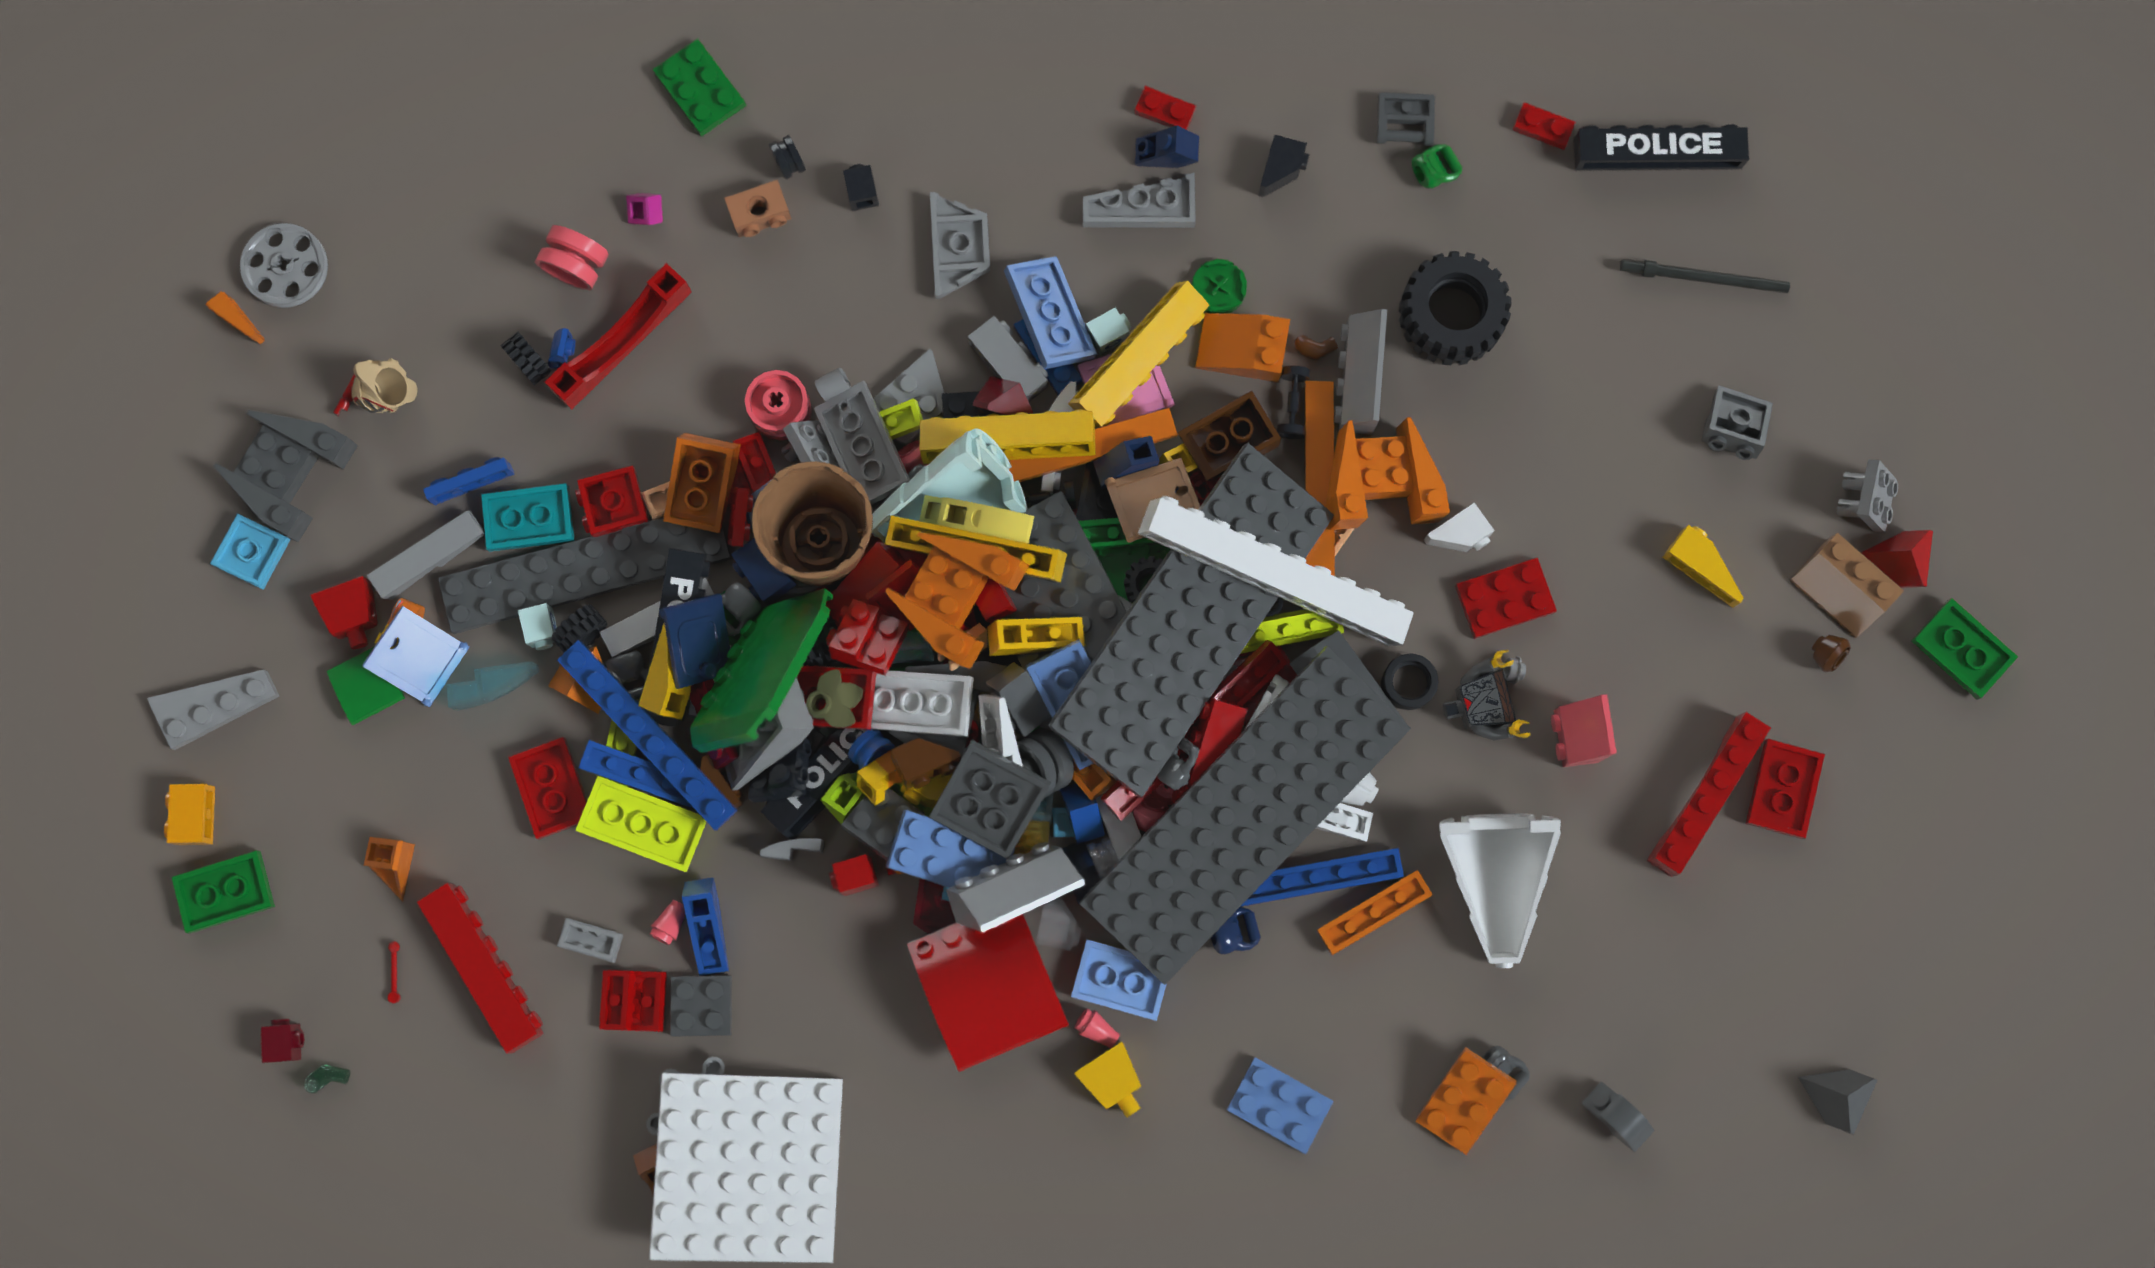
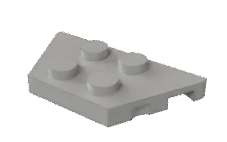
[930,192,990,299]
[873,349,944,446]

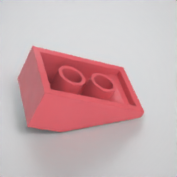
[1551,694,1617,767]

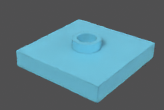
[210,513,291,590]

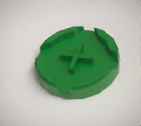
[1192,259,1247,314]

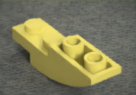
[919,495,1034,543]

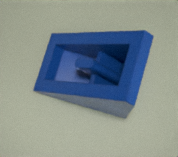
[1060,783,1105,844]

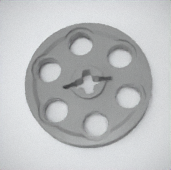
[240,223,328,308]

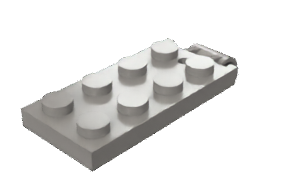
[814,367,910,505]

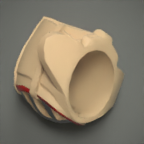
[352,358,417,413]

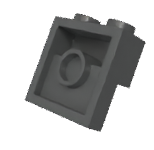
[1701,385,1773,460]

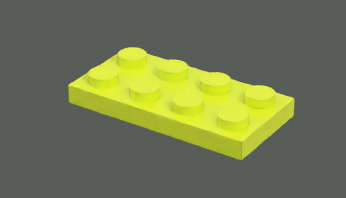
[575,776,706,872]

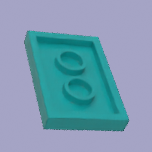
[481,483,574,552]

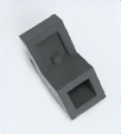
[1582,1081,1655,1152]

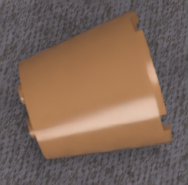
[752,462,873,587]

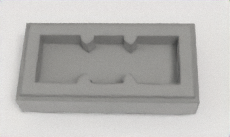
[557,918,624,963]

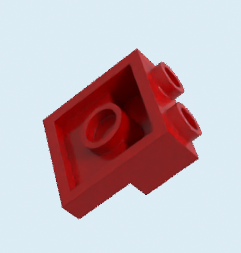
[575,465,648,538]
[827,599,910,676]

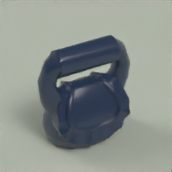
[1211,907,1261,954]

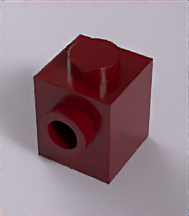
[261,1019,305,1063]

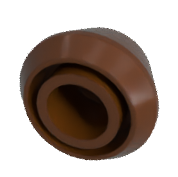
[1812,635,1851,672]

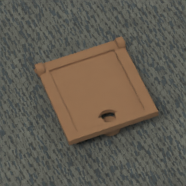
[1105,458,1200,542]

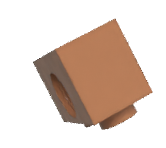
[725,179,792,238]

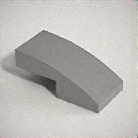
[760,838,825,861]

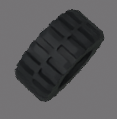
[1398,251,1512,366]

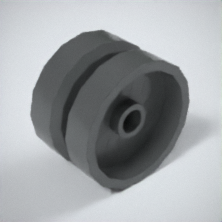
[1016,728,1074,798]

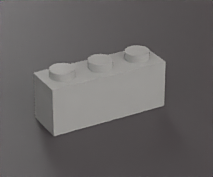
[968,316,1048,402]

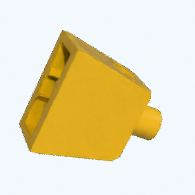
[1074,1042,1142,1118]

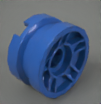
[848,729,895,770]

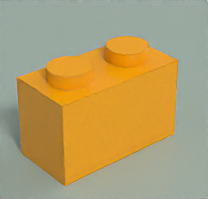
[164,784,215,845]

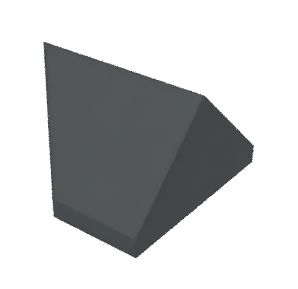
[1798,1069,1877,1135]

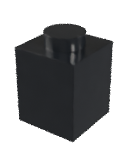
[843,164,879,211]

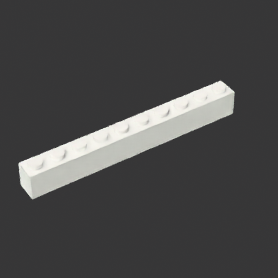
[1138,496,1414,646]

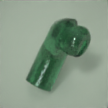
[304,1064,350,1094]

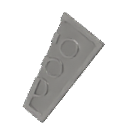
[1083,173,1195,228]
[147,670,279,750]

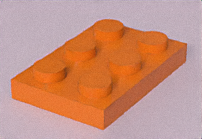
[1416,1047,1516,1155]

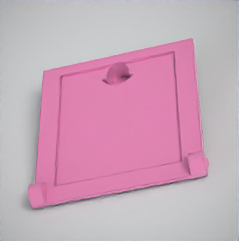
[1077,354,1175,427]

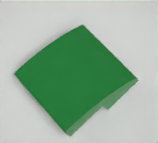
[326,646,405,725]

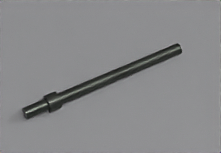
[1620,259,1790,293]

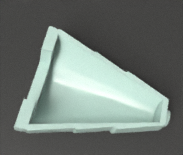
[871,429,1027,543]

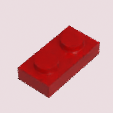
[1134,86,1196,130]
[1512,102,1576,150]

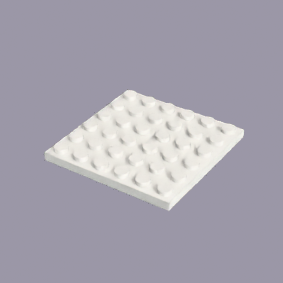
[649,1073,843,1263]

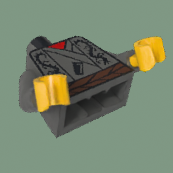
[1443,650,1530,741]

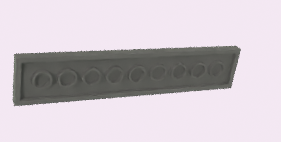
[438,517,732,634]

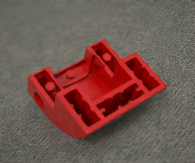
[907,914,1069,1072]

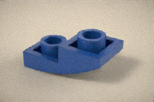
[548,328,576,369]

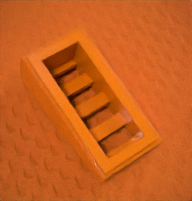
[205,291,265,344]

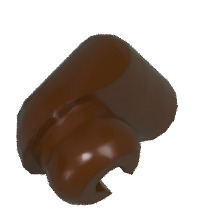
[1295,335,1338,360]

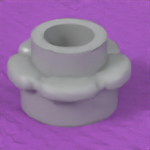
[1502,656,1526,685]

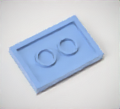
[1071,940,1167,1021]

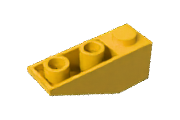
[638,623,691,720]

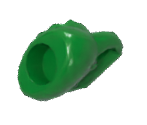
[1411,144,1463,189]

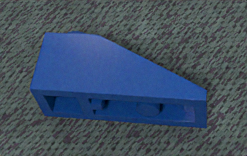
[682,877,729,976]

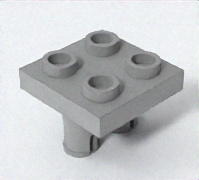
[781,420,840,468]
[1837,460,1898,533]

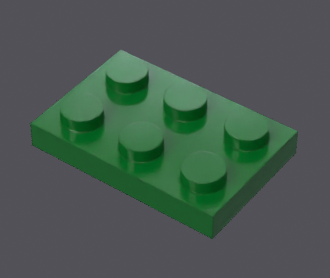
[653,39,747,137]
[1911,598,2018,700]
[171,850,275,934]

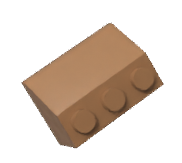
[1790,533,1904,638]

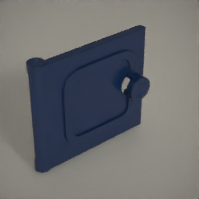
[659,593,730,689]

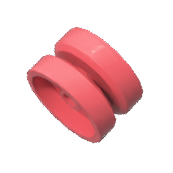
[535,225,609,291]
[745,370,812,441]

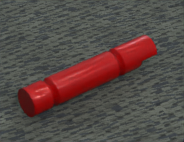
[333,374,355,416]

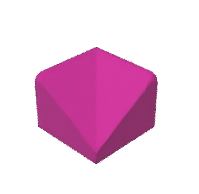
[626,193,663,225]

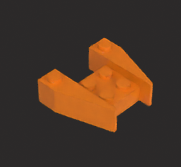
[1326,417,1450,530]
[885,532,1029,669]

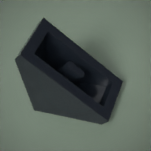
[1062,842,1100,905]

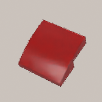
[727,432,776,508]
[599,970,667,1032]

